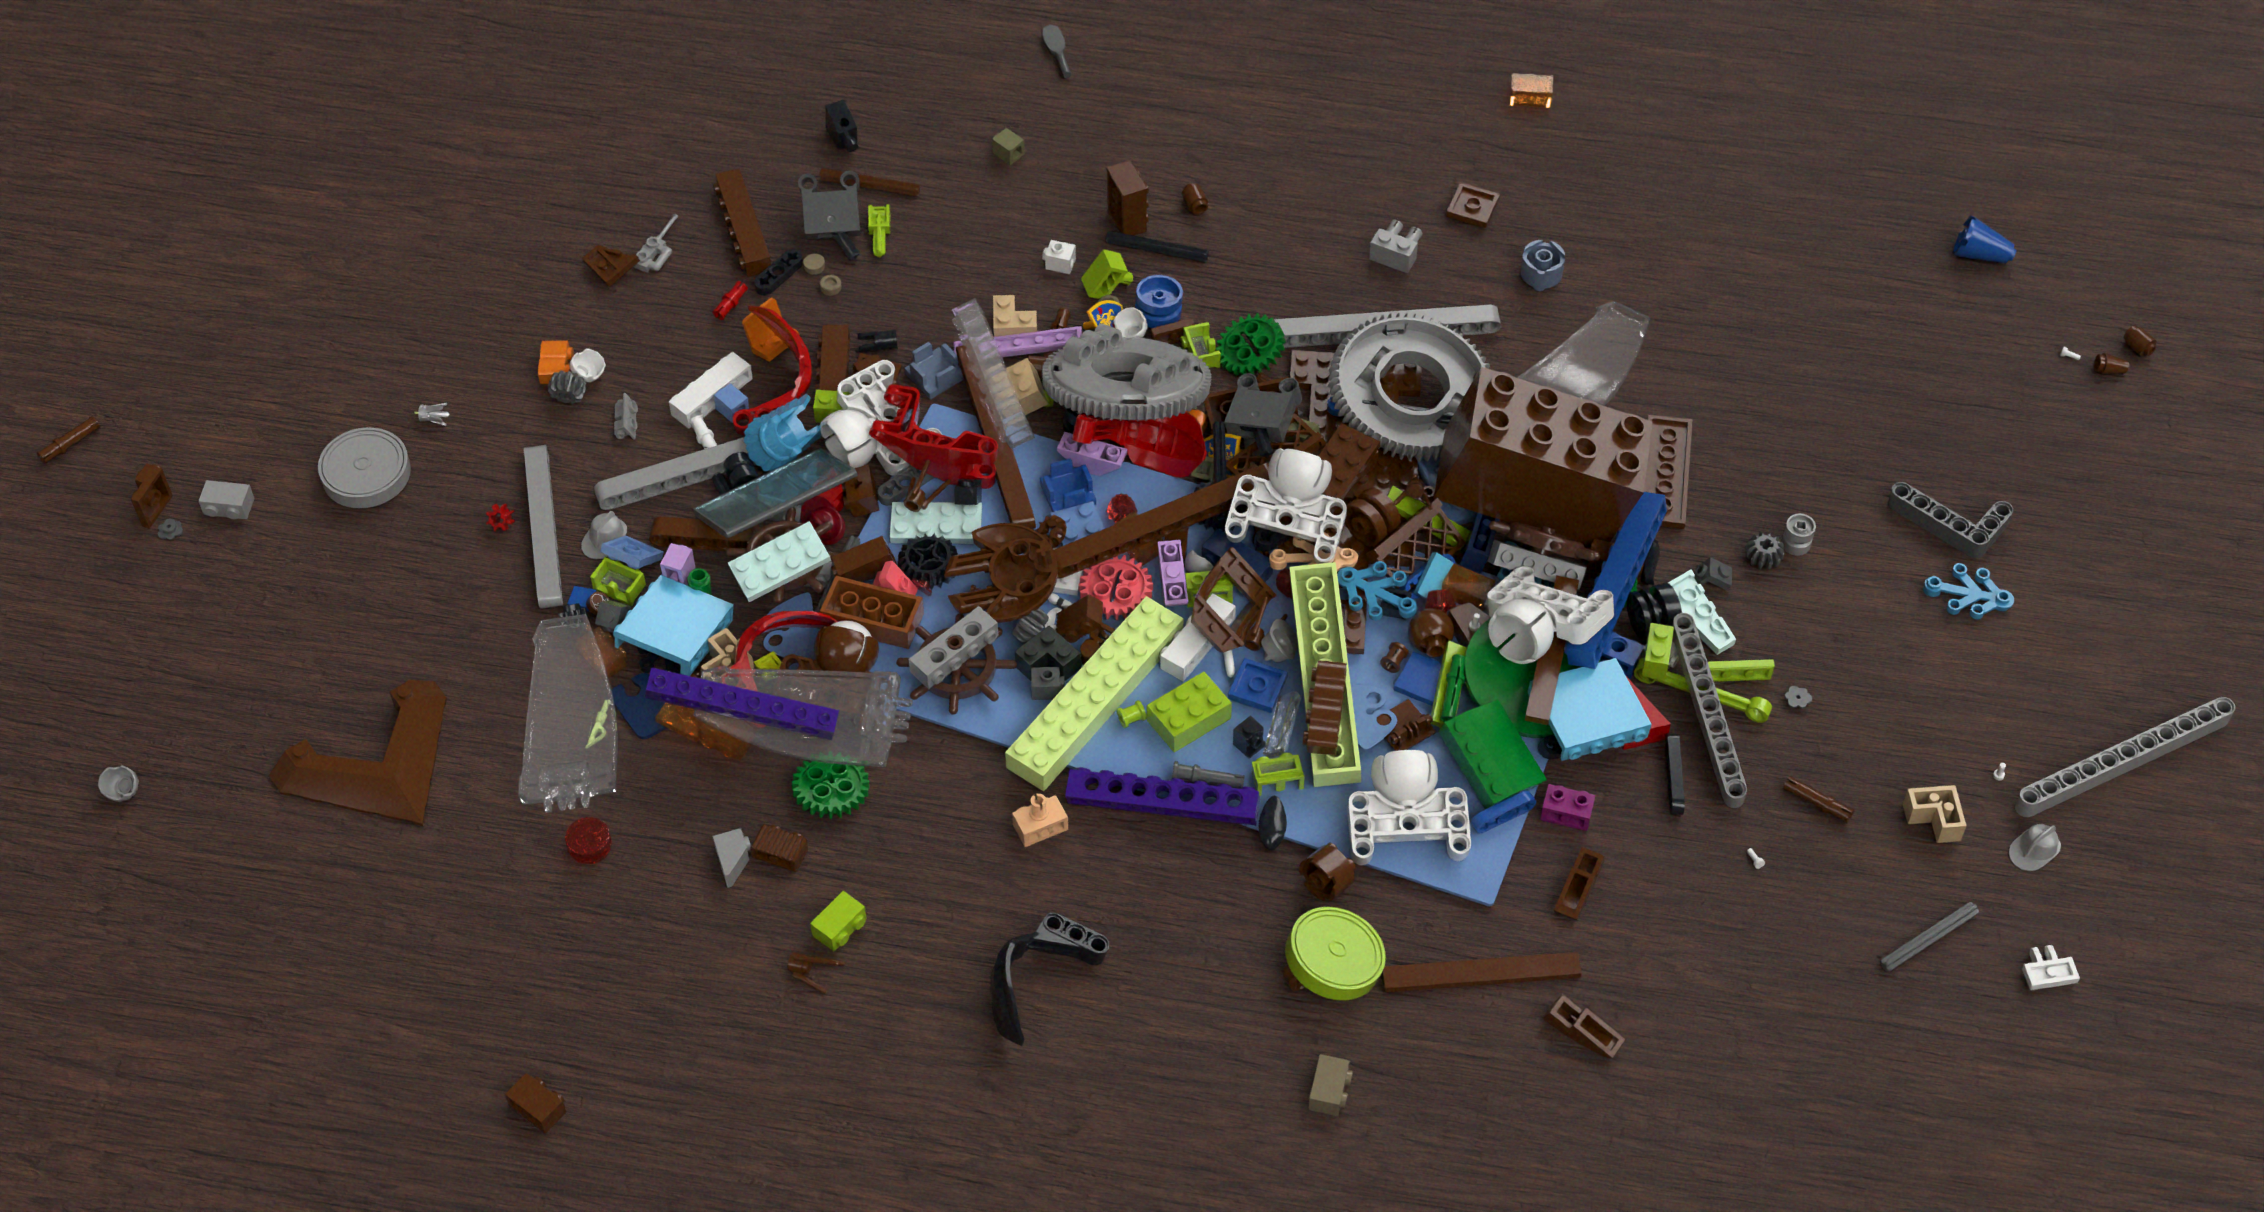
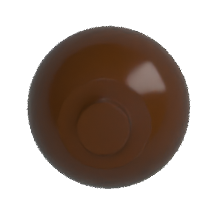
[1408,608,1454,657]

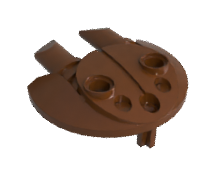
[945,523,1058,623]

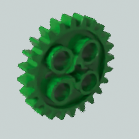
[1216,313,1286,376]
[792,752,869,819]

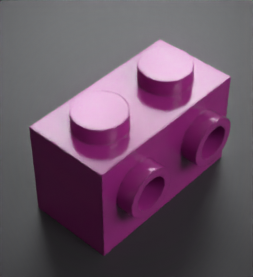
[1540,784,1596,831]

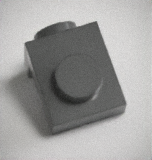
[1695,557,1732,590]

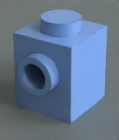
[714,383,749,423]

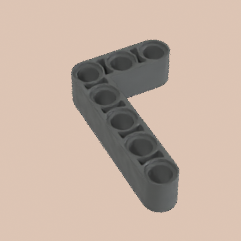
[1888,482,2013,558]

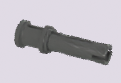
[1172,761,1245,789]

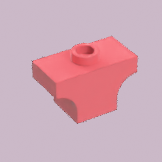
[873,561,918,595]

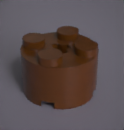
[1299,842,1356,901]

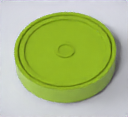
[1285,907,1386,1000]

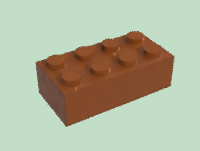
[820,576,924,649]

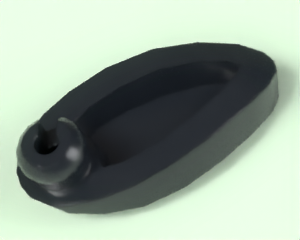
[1642,539,1660,585]
[1259,795,1287,850]

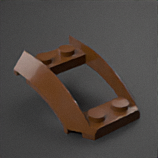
[1191,547,1276,652]

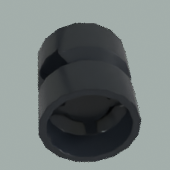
[723,452,759,489]

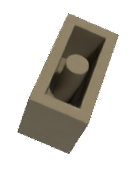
[1309,1054,1353,1116]

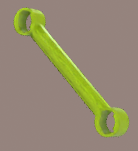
[1634,658,1772,723]

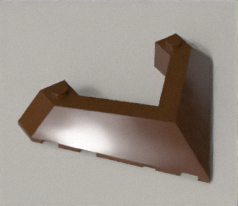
[269,680,447,826]

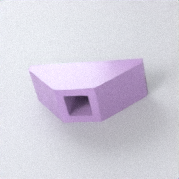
[1057,432,1128,476]
[1158,540,1188,607]

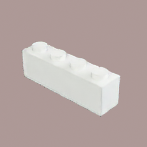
[669,352,753,429]
[1159,594,1236,682]

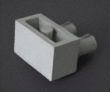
[1369,220,1422,273]

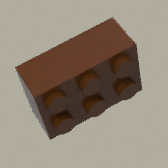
[1107,160,1149,236]

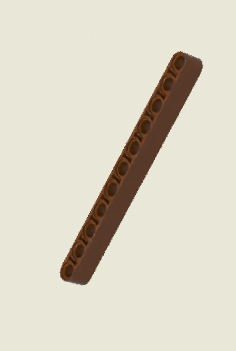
[956,343,1036,529]
[1054,463,1269,578]

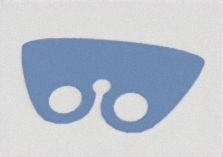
[763,592,813,657]
[1351,684,1397,750]

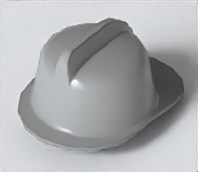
[581,511,627,560]
[1261,619,1298,663]
[2009,824,2061,871]

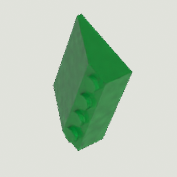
[1438,699,1547,809]

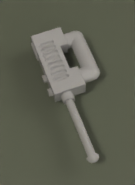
[633,214,678,273]

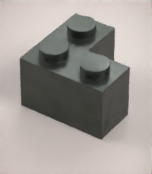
[1015,626,1081,681]

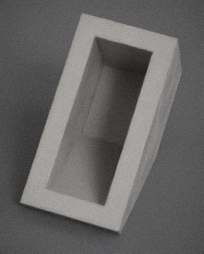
[713,828,751,888]

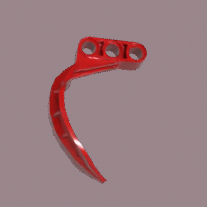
[733,306,812,435]
[1072,403,1207,478]
[718,611,838,731]

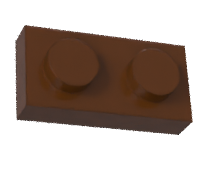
[1151,318,1195,344]

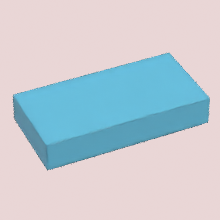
[1414,552,1454,604]

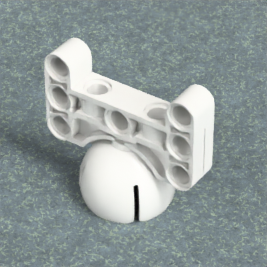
[820,360,942,476]
[1225,448,1347,564]
[1487,566,1614,664]
[1347,750,1471,865]

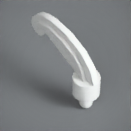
[1045,607,1062,632]

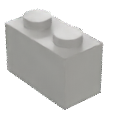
[198,480,255,519]

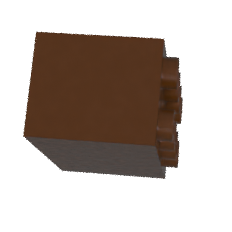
[1433,366,1653,547]

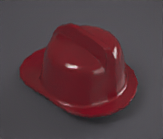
[801,496,846,545]

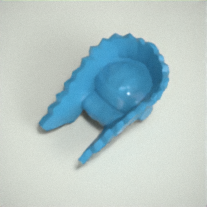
[743,394,822,472]

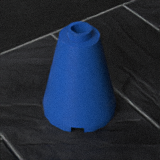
[1953,215,2016,264]

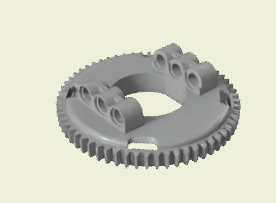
[1328,313,1490,462]
[1042,324,1211,422]

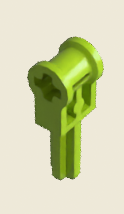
[868,204,890,258]

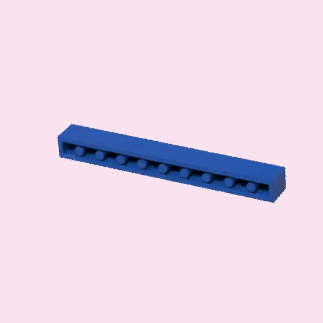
[1564,492,1667,669]

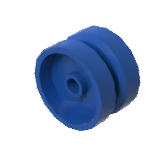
[1135,275,1183,328]

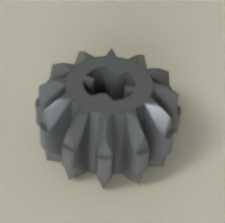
[548,370,586,404]
[1745,532,1785,570]
[1013,608,1049,643]

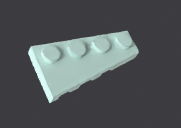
[1668,570,1736,655]

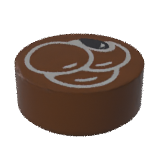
[586,592,610,615]

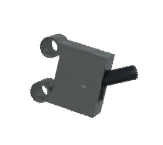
[798,171,861,260]
[1224,373,1302,458]

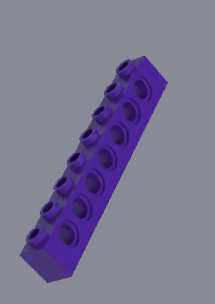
[645,668,839,740]
[1065,767,1260,826]

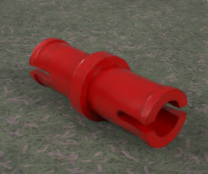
[712,281,748,320]

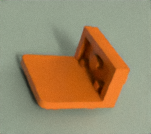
[742,298,800,362]

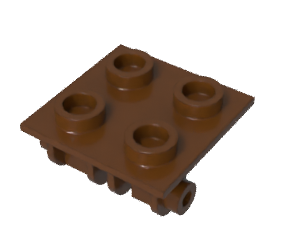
[1376,699,1437,751]

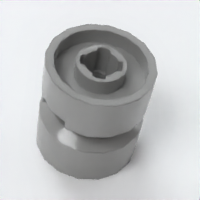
[1782,513,1816,556]

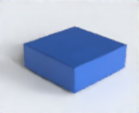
[567,586,596,612]

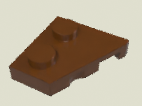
[582,245,640,287]

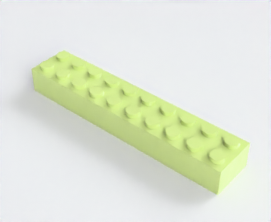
[1290,562,1361,787]
[1005,596,1184,791]

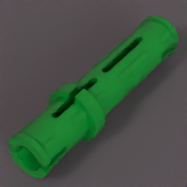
[1440,654,1466,722]

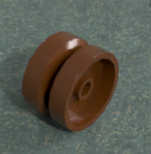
[1342,487,1401,547]

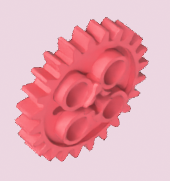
[1079,555,1153,620]

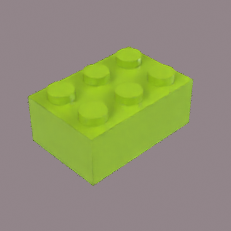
[1147,671,1232,753]

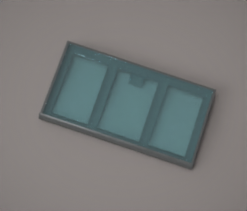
[693,448,858,539]

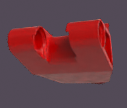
[869,384,998,489]

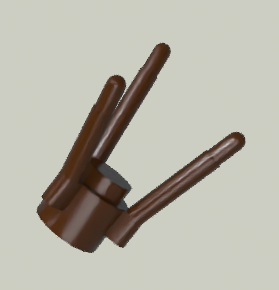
[903,460,951,512]
[1393,474,1433,510]
[1243,597,1288,651]
[787,952,846,994]

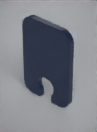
[609,673,679,739]

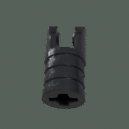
[857,329,898,352]

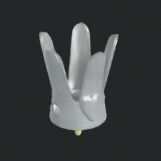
[415,403,450,426]

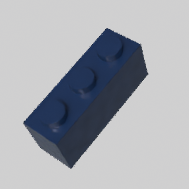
[1459,513,1500,574]
[1202,528,1273,582]

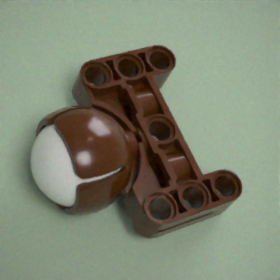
[772,621,895,745]

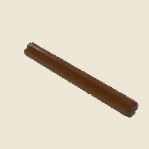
[819,168,920,196]

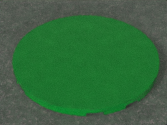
[1464,618,1600,738]

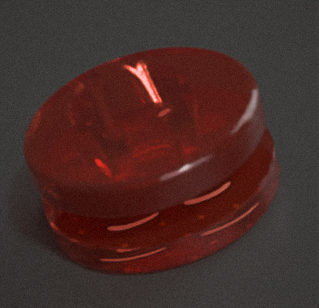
[565,817,612,864]

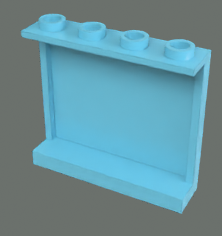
[613,575,734,676]
[1528,658,1652,761]

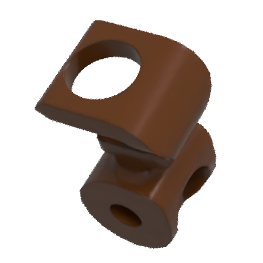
[1080,623,1115,665]

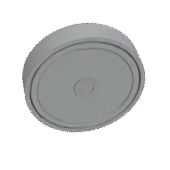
[318,427,411,508]

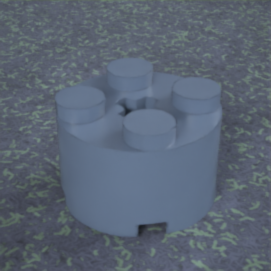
[1520,240,1565,291]

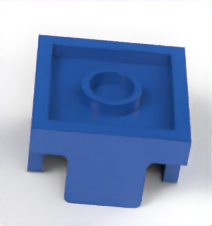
[1040,458,1097,512]

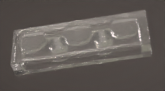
[1263,691,1302,759]

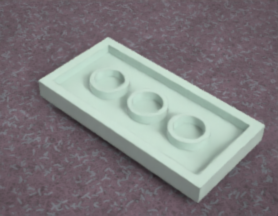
[890,502,982,544]
[728,521,831,602]

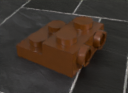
[131,463,173,529]

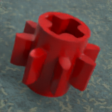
[486,504,515,531]

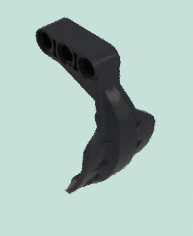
[990,913,1110,1046]

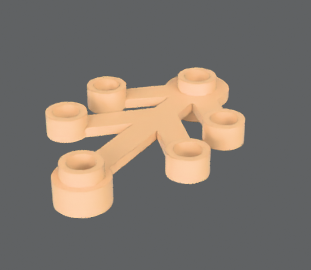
[1269,532,1358,571]

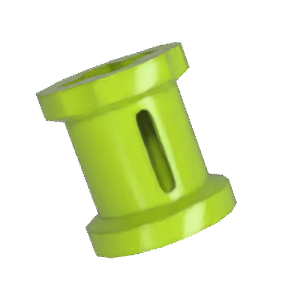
[1117,700,1147,728]

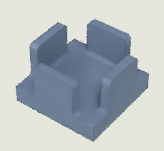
[904,342,964,400]

